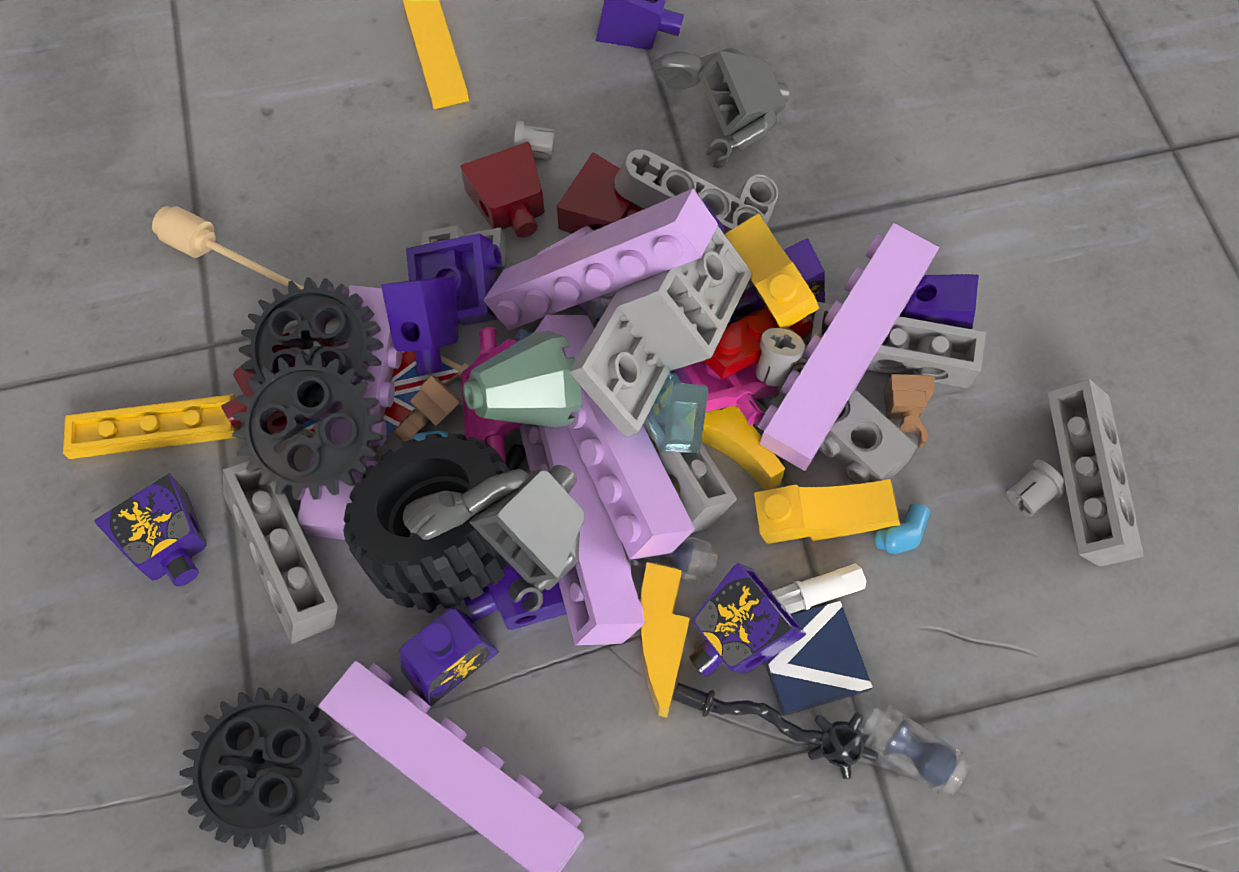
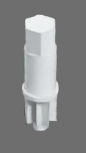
[771,563,866,615]

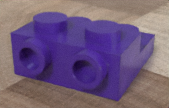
[406,233,502,325]

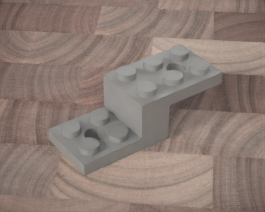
[569,226,752,437]

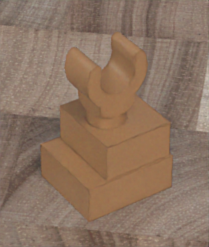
[884,374,935,448]
[393,376,463,442]

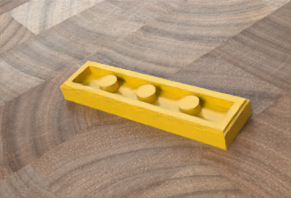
[402,0,469,110]
[63,394,238,459]

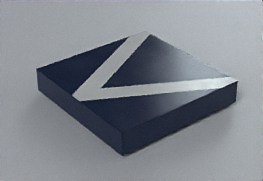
[764,601,873,716]

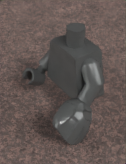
[652,48,789,168]
[403,465,585,612]

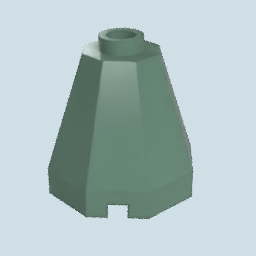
[464,331,582,428]

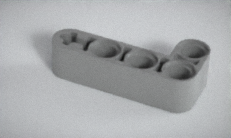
[614,149,778,234]

